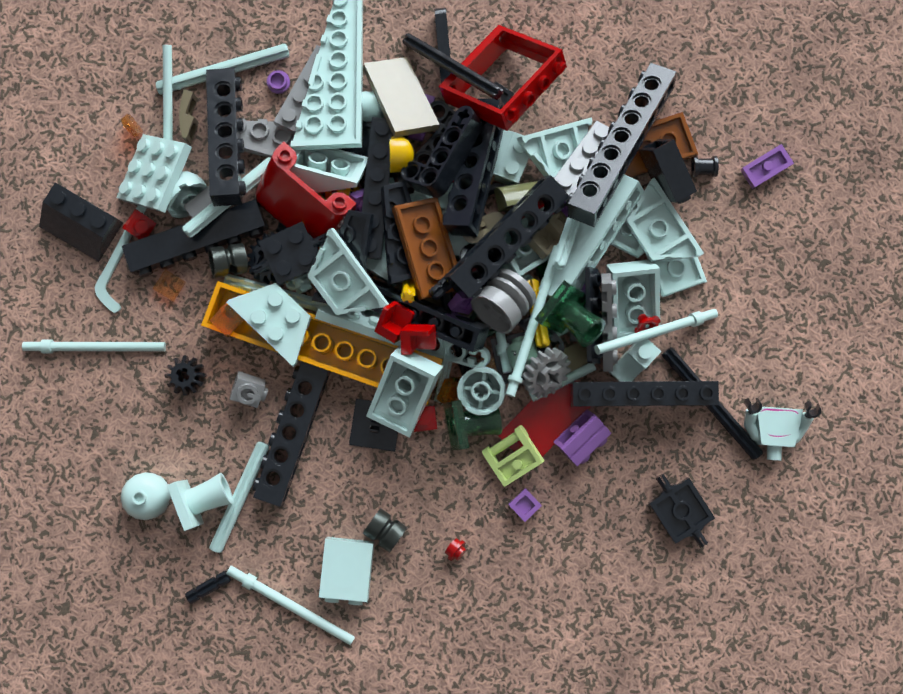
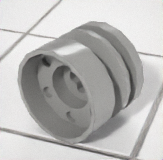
[471,268,536,334]

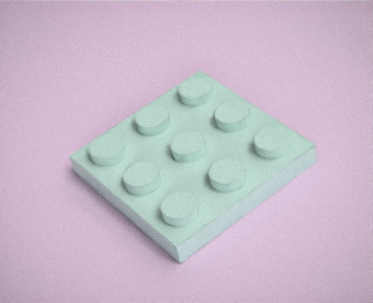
[116,134,192,213]

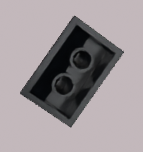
[39,182,123,262]

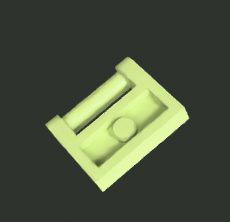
[482,425,545,487]

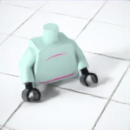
[744,398,821,461]

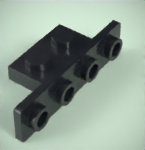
[569,267,603,364]

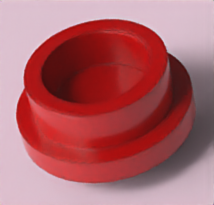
[445,538,466,561]

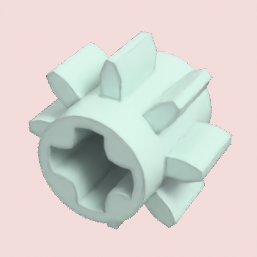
[285,273,312,294]

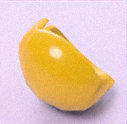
[389,136,414,173]

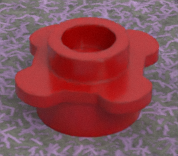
[634,314,660,333]

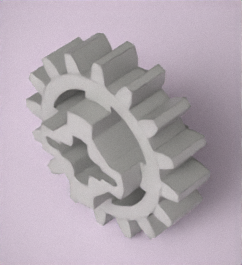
[522,347,571,398]

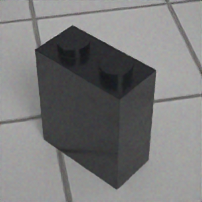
[638,139,697,204]

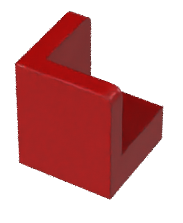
[374,301,415,344]
[400,324,437,355]

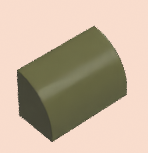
[494,181,544,212]

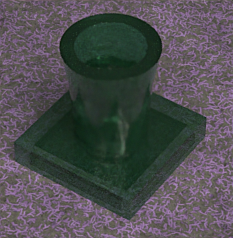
[535,280,606,347]
[443,400,502,451]

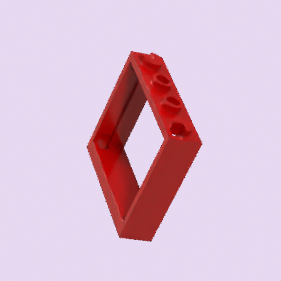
[439,25,567,131]

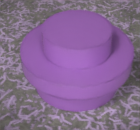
[267,70,290,94]

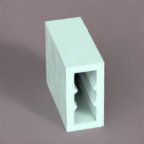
[319,537,375,605]

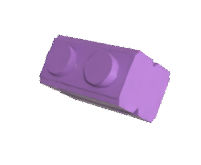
[554,409,611,467]

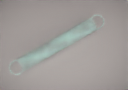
[434,349,454,404]

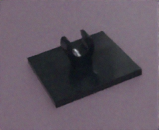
[349,398,398,452]

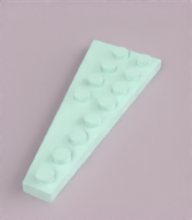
[291,0,363,150]

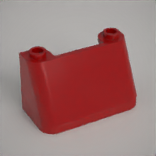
[256,142,357,250]

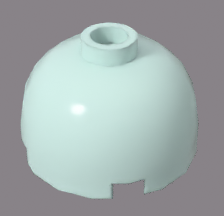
[167,171,207,218]
[457,367,506,415]
[120,472,171,520]

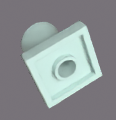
[167,473,233,531]

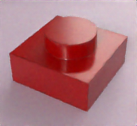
[122,209,157,240]
[414,406,438,432]

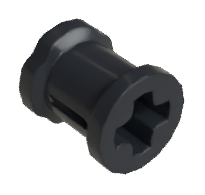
[691,156,719,177]

